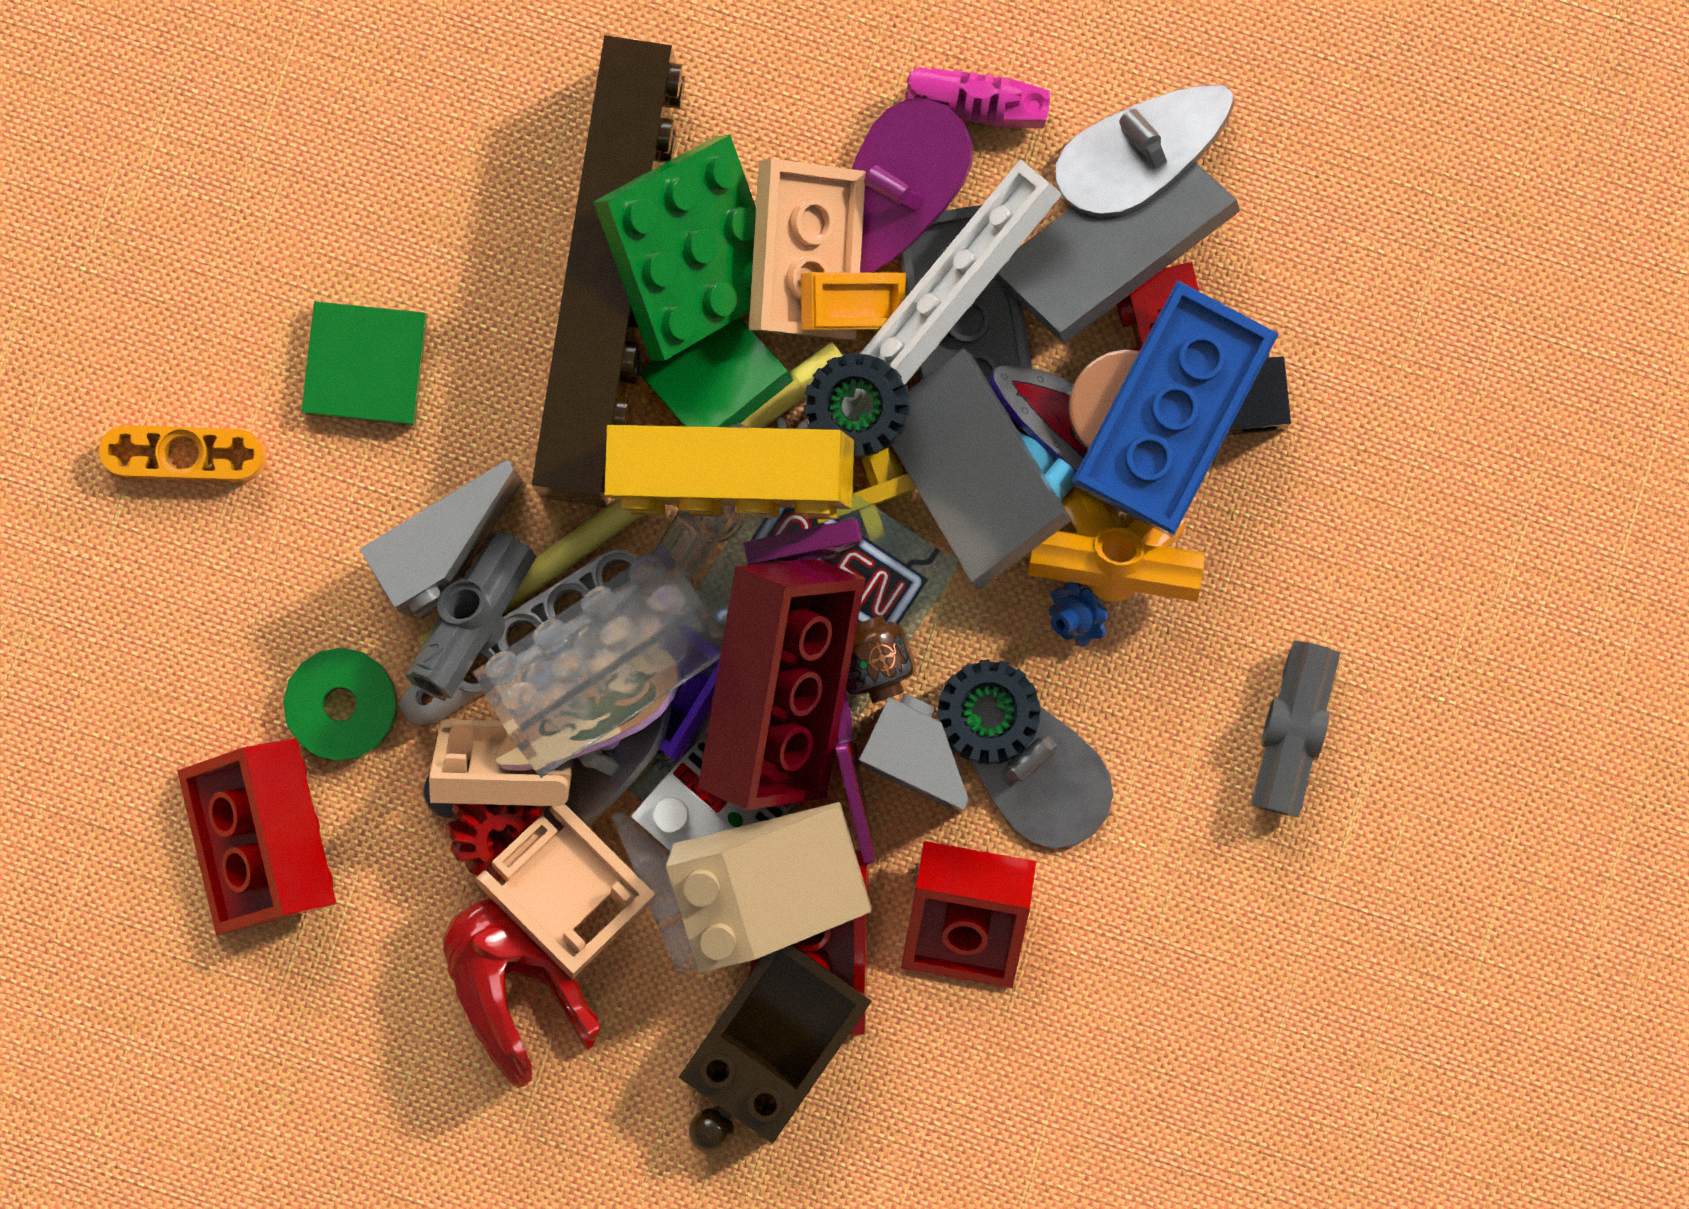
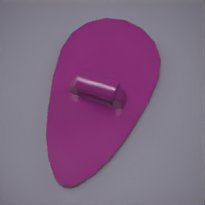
[852,99,972,273]

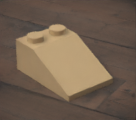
[666,802,872,973]

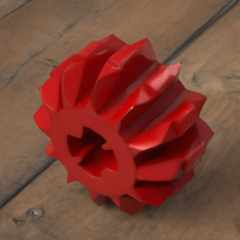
[445,803,541,880]

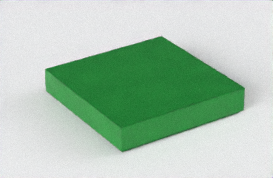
[301,301,428,426]
[639,318,794,428]

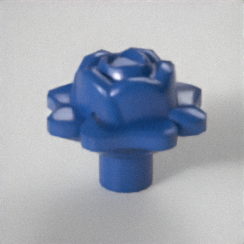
[1048,582,1109,647]

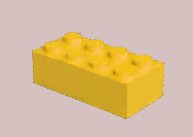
[605,425,854,519]

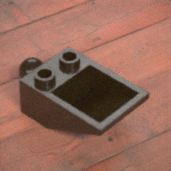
[678,945,872,1154]

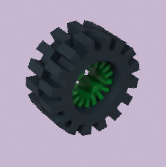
[803,353,911,457]
[938,659,1041,765]

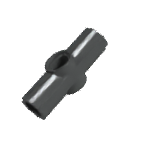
[405,531,537,701]
[1250,640,1341,818]

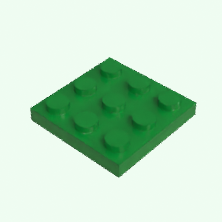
[593,134,756,361]

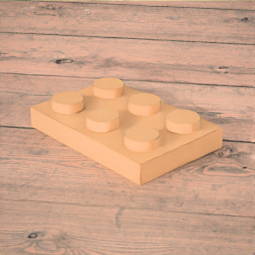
[749,159,866,340]

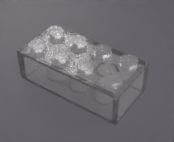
[473,544,724,778]

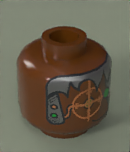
[846,615,916,704]

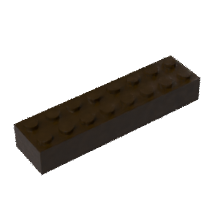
[532,35,685,507]

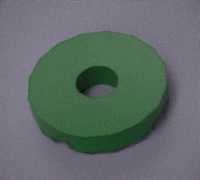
[283,648,398,761]

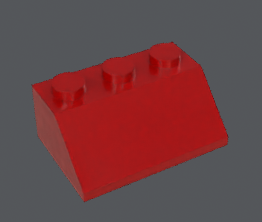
[177,738,337,936]

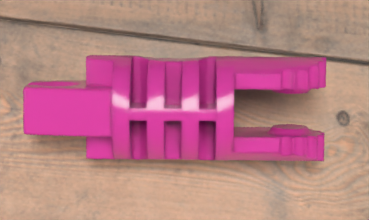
[905,67,1050,129]

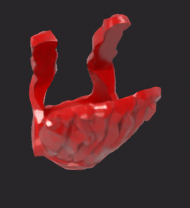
[443,898,601,1088]

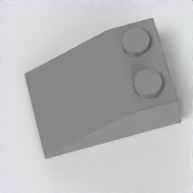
[360,459,523,619]

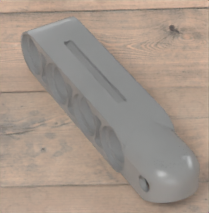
[399,550,646,727]

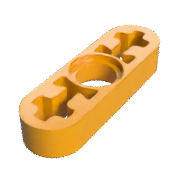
[99,425,267,482]

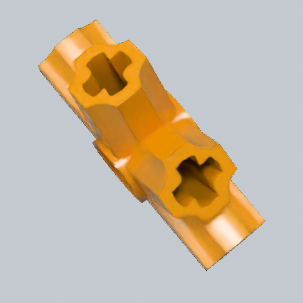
[1027,488,1205,602]

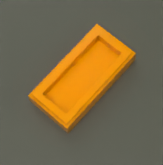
[801,272,906,330]

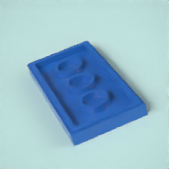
[1070,280,1279,537]

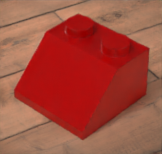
[901,841,1036,989]

